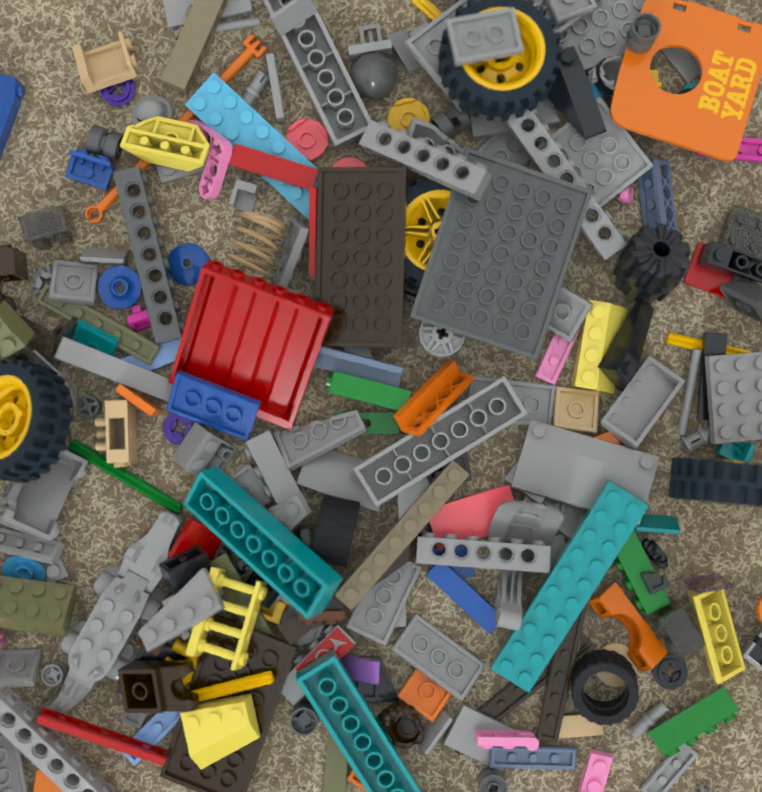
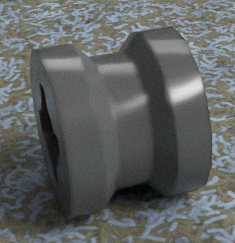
[77,396,102,418]

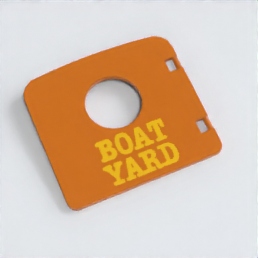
[610,0,762,162]

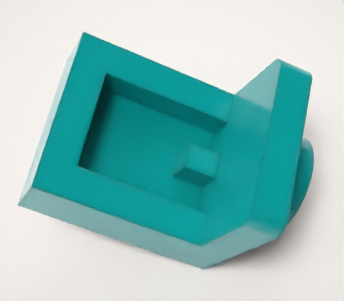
[715,441,755,463]

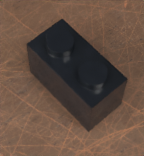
[159,544,211,595]

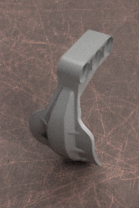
[489,501,564,631]

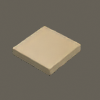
[552,386,599,435]

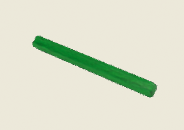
[68,440,183,514]

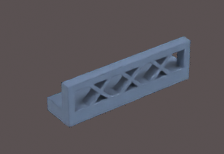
[638,160,678,231]
[315,346,404,388]

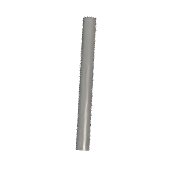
[174,17,261,38]
[677,349,702,436]

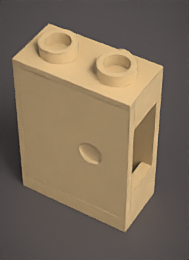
[94,400,138,467]

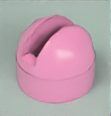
[616,186,633,204]

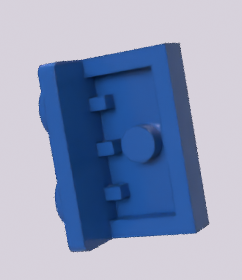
[65,148,116,191]

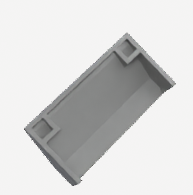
[511,420,659,525]

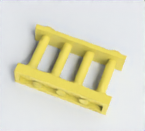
[185,567,268,671]

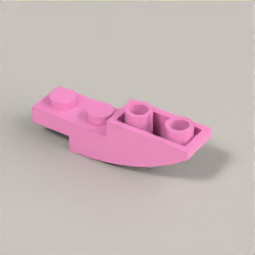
[578,749,613,792]

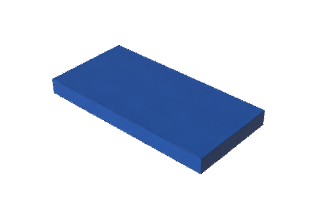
[166,370,261,441]

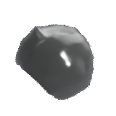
[351,52,397,99]

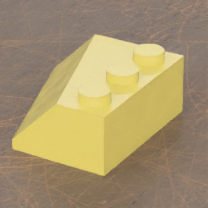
[180,693,260,770]

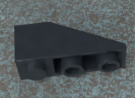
[697,241,762,283]

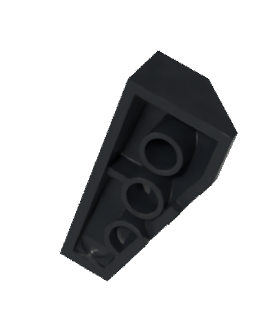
[546,46,606,140]
[598,302,654,392]

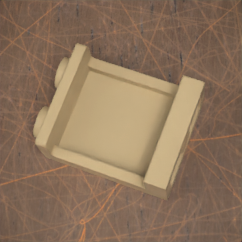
[72,31,139,94]

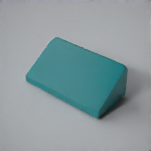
[634,514,680,534]

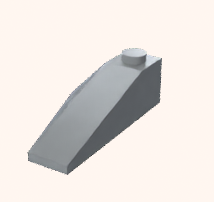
[403,118,465,170]

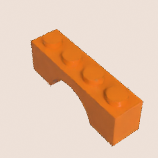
[588,582,668,671]

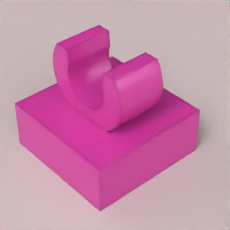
[127,304,152,332]

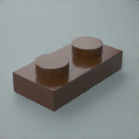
[297,609,344,625]

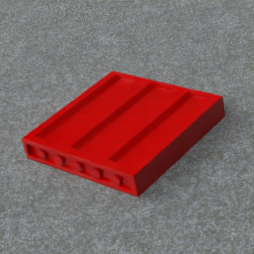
[168,260,335,430]

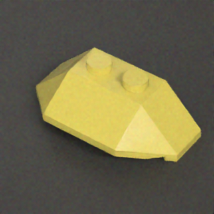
[120,116,210,172]

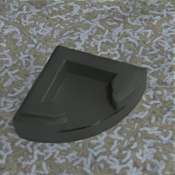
[640,571,671,594]

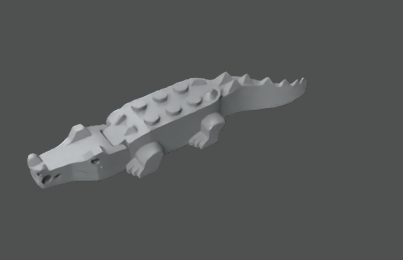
[27,511,183,731]

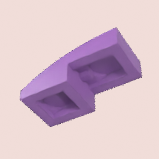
[343,654,380,684]

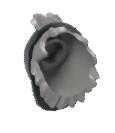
[588,55,623,95]

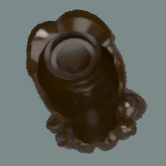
[378,702,424,749]

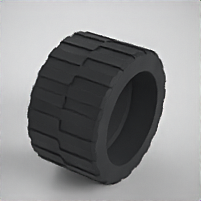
[311,495,360,567]
[571,649,639,726]

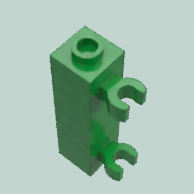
[326,371,411,411]

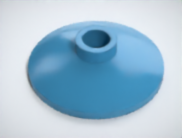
[2,556,46,581]

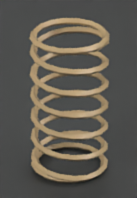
[226,211,286,280]

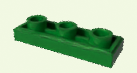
[334,412,399,434]

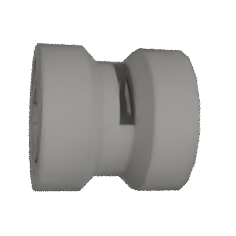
[41,660,68,686]

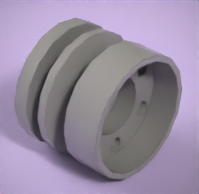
[418,322,465,358]

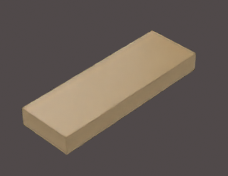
[536,713,604,740]

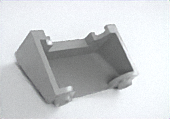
[0,450,88,542]

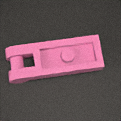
[474,730,539,751]

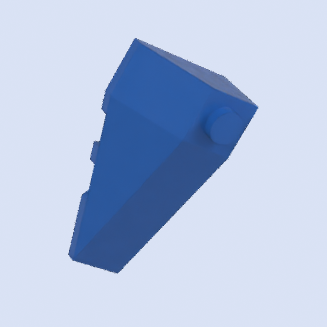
[0,74,25,160]

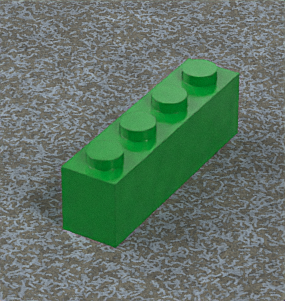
[613,530,670,615]
[648,687,739,758]

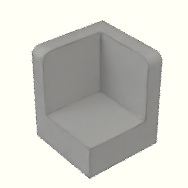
[229,179,259,212]

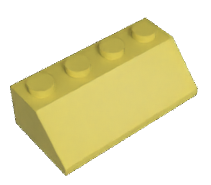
[571,300,628,394]
[688,584,745,684]

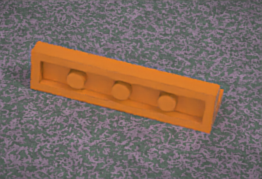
[393,360,475,437]

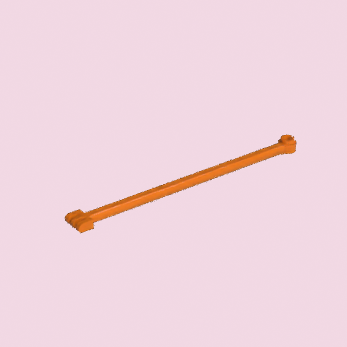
[85,33,269,224]

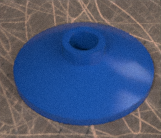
[168,243,210,286]
[98,266,142,309]

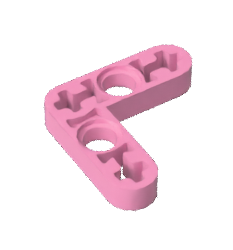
[187,120,232,199]

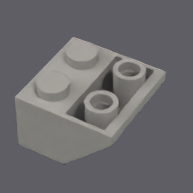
[172,422,238,476]

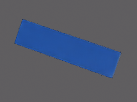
[426,565,497,634]

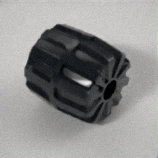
[613,223,691,305]

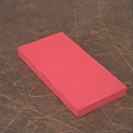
[429,484,514,551]

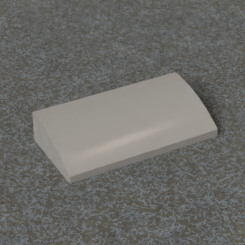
[600,356,685,450]
[296,449,382,512]

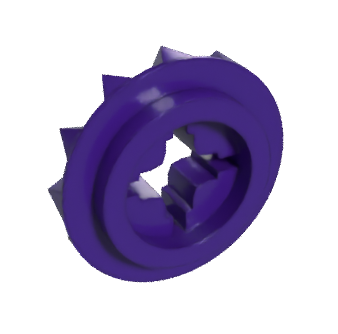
[100,79,136,107]
[163,413,195,445]

